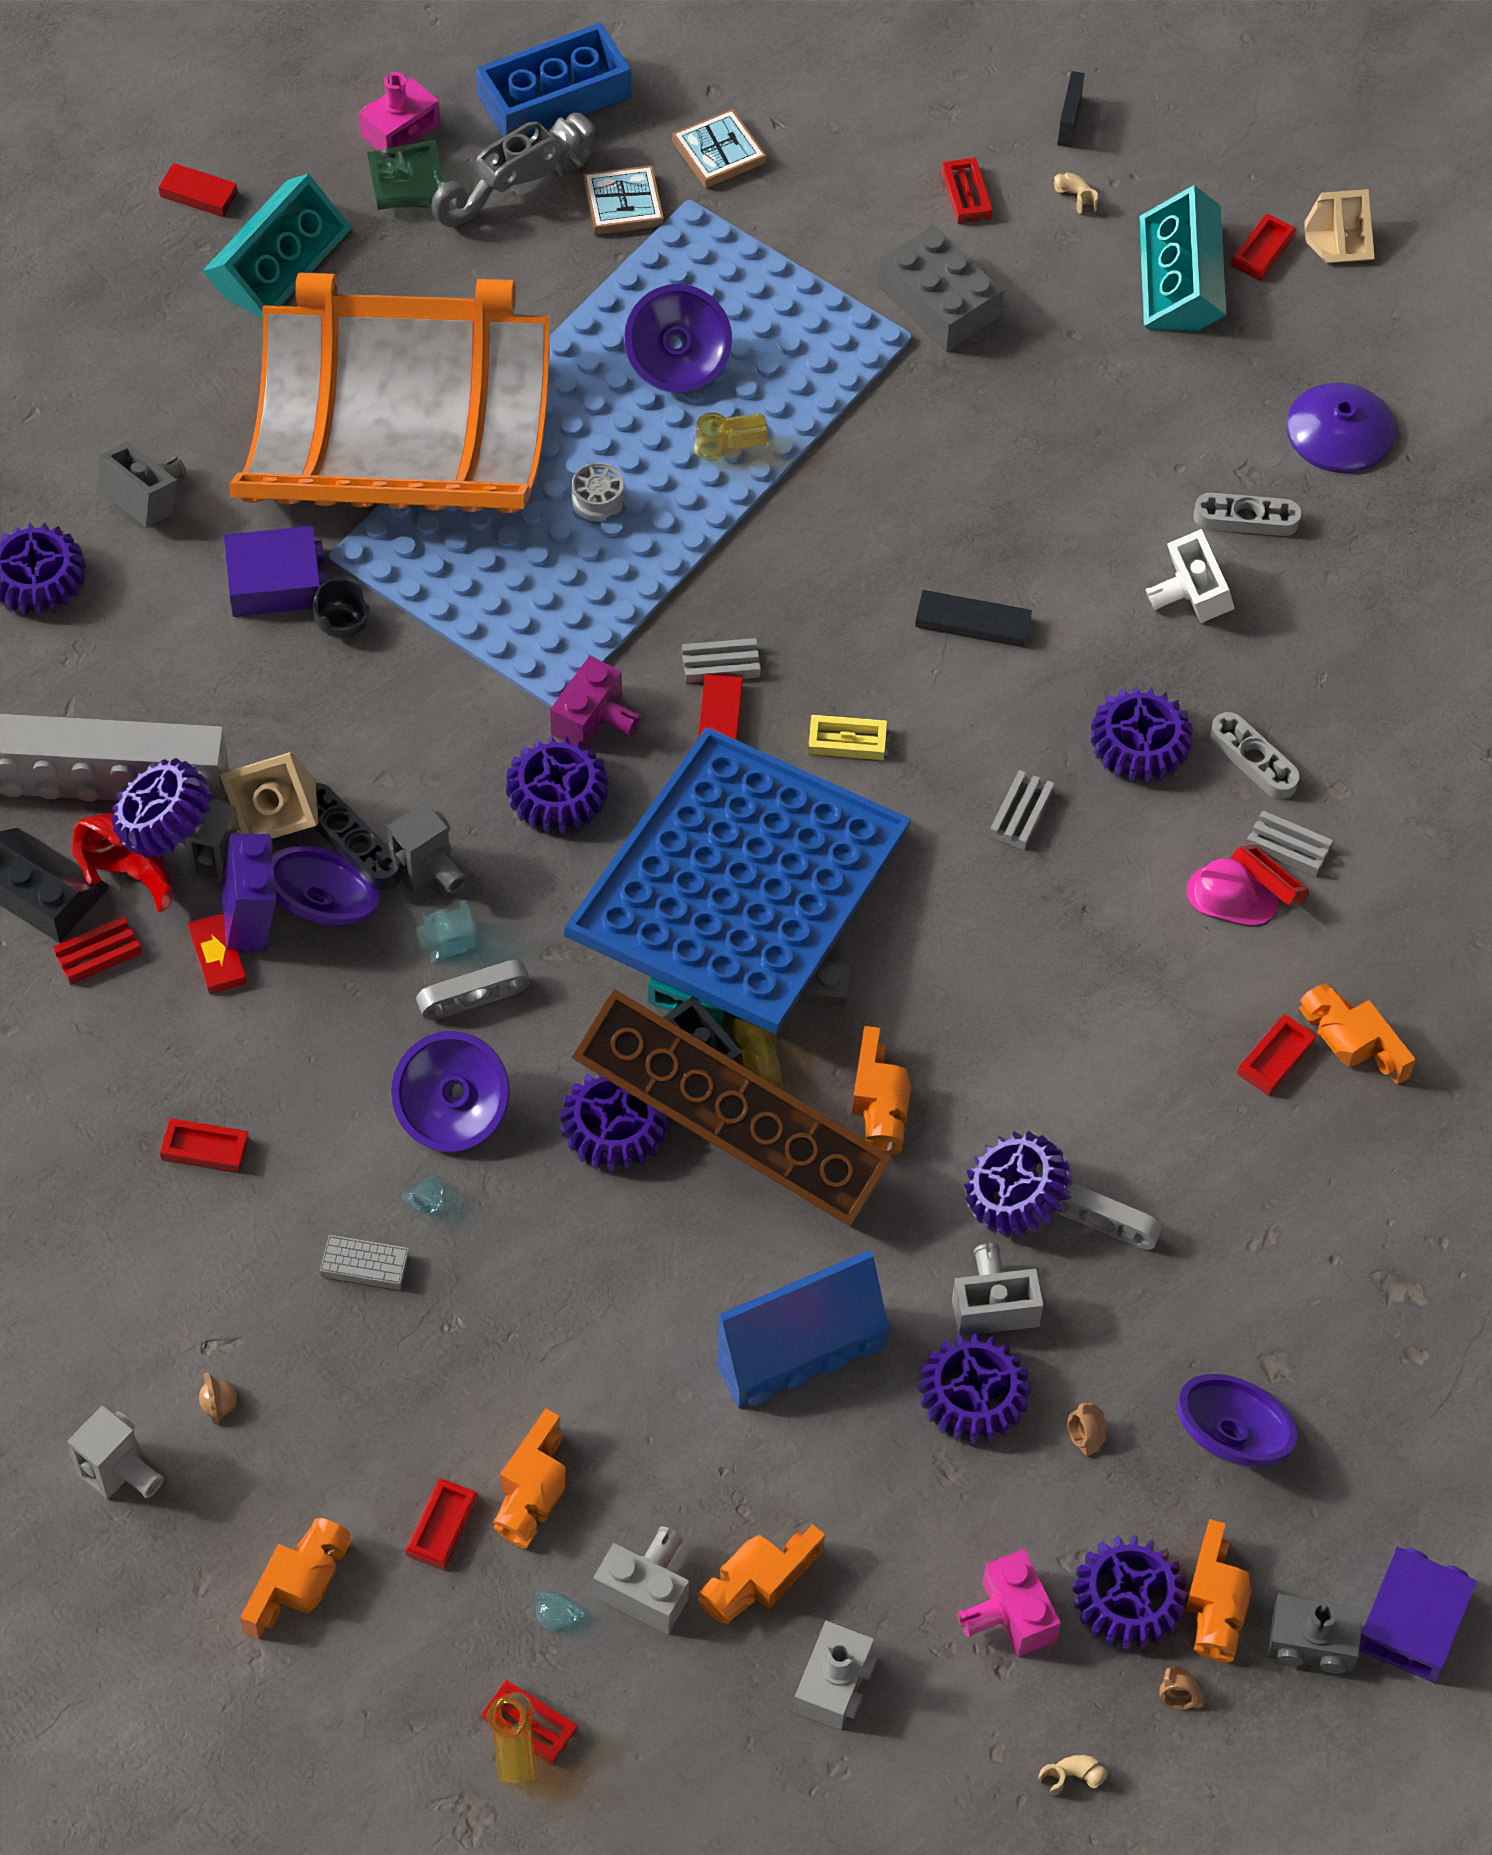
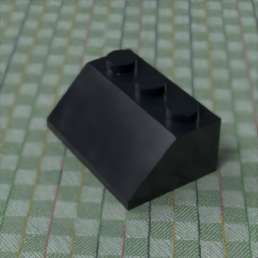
[0,828,109,943]

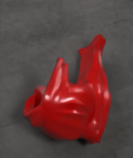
[71,813,172,913]

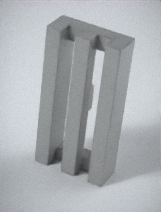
[682,638,760,684]
[989,770,1054,850]
[1246,810,1333,877]

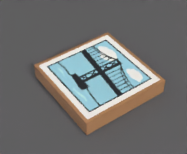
[672,109,766,188]
[583,165,664,235]

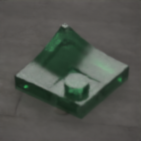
[367,140,449,210]

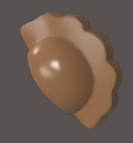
[199,1372,237,1424]
[1067,1403,1108,1456]
[1159,1665,1205,1710]

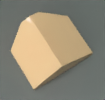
[1304,189,1375,264]

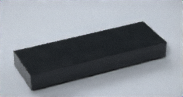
[915,590,1032,647]

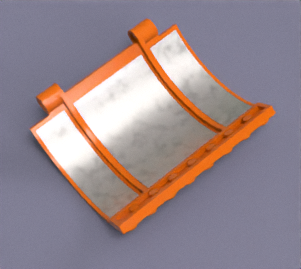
[230,273,550,513]

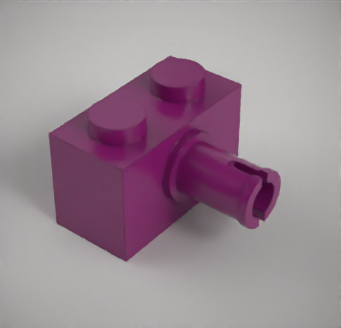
[550,655,641,748]

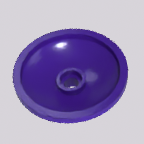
[624,284,732,393]
[1287,382,1396,473]
[272,846,379,927]
[391,1031,510,1152]
[1177,1374,1297,1468]

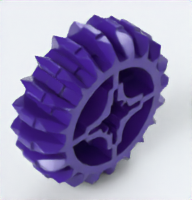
[0,522,86,617]
[1090,685,1193,784]
[505,735,609,835]
[110,758,213,858]
[560,1074,669,1173]
[964,1131,1074,1238]
[918,1333,1031,1444]
[1072,1535,1188,1650]

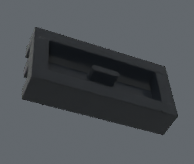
[1057,71,1085,148]

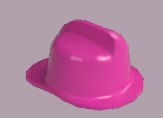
[1187,859,1279,926]

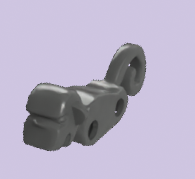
[432,113,595,227]

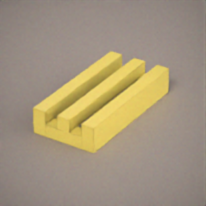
[808,715,887,760]

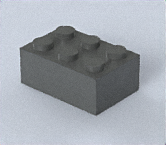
[878,225,1003,352]

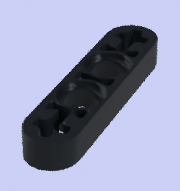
[314,783,402,890]

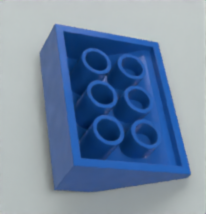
[717,1250,889,1408]

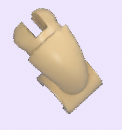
[1054,172,1098,214]
[1038,1755,1108,1796]

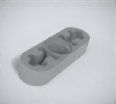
[1193,493,1301,536]
[1210,712,1299,800]
[416,960,531,1020]
[1056,1183,1163,1250]

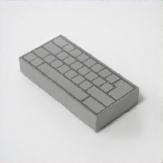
[320,1235,409,1290]

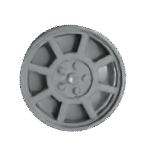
[572,463,624,522]

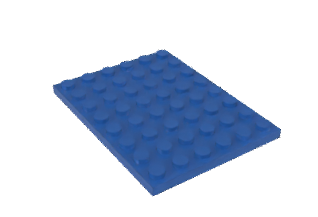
[564,727,911,1034]

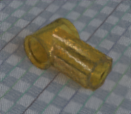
[694,412,769,461]
[733,1017,781,1087]
[487,1692,538,1783]

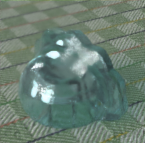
[402,1175,444,1214]
[532,1591,584,1632]

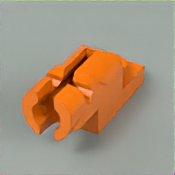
[1298,983,1416,1085]
[852,1026,912,1155]
[493,1408,566,1549]
[240,1518,352,1639]
[1185,1519,1252,1663]
[697,1524,825,1625]

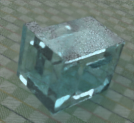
[416,900,477,962]

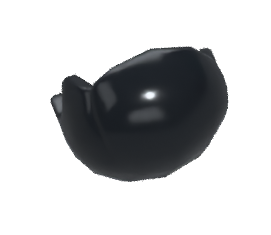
[312,578,370,638]

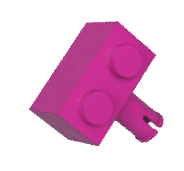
[359,72,440,159]
[958,1548,1061,1657]

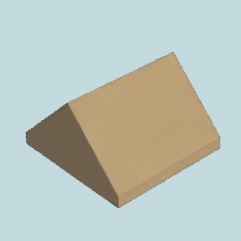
[220,752,318,839]

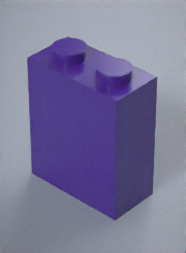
[224,526,327,617]
[221,834,276,951]
[1359,1546,1477,1684]

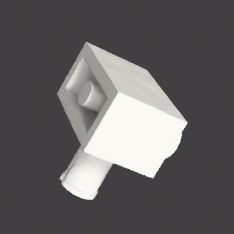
[1145,529,1235,623]

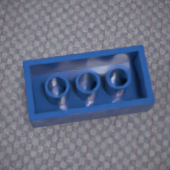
[476,22,631,137]

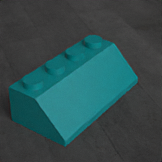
[202,173,352,319]
[1139,185,1226,331]

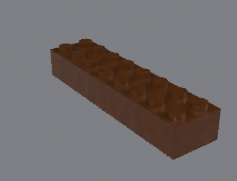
[571,988,892,1227]

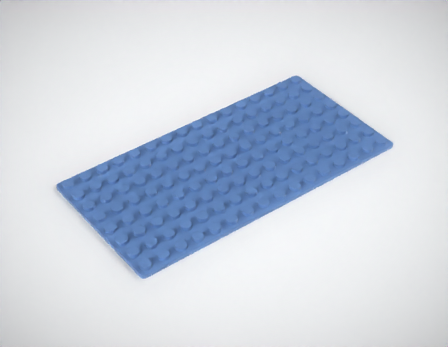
[329,200,911,709]

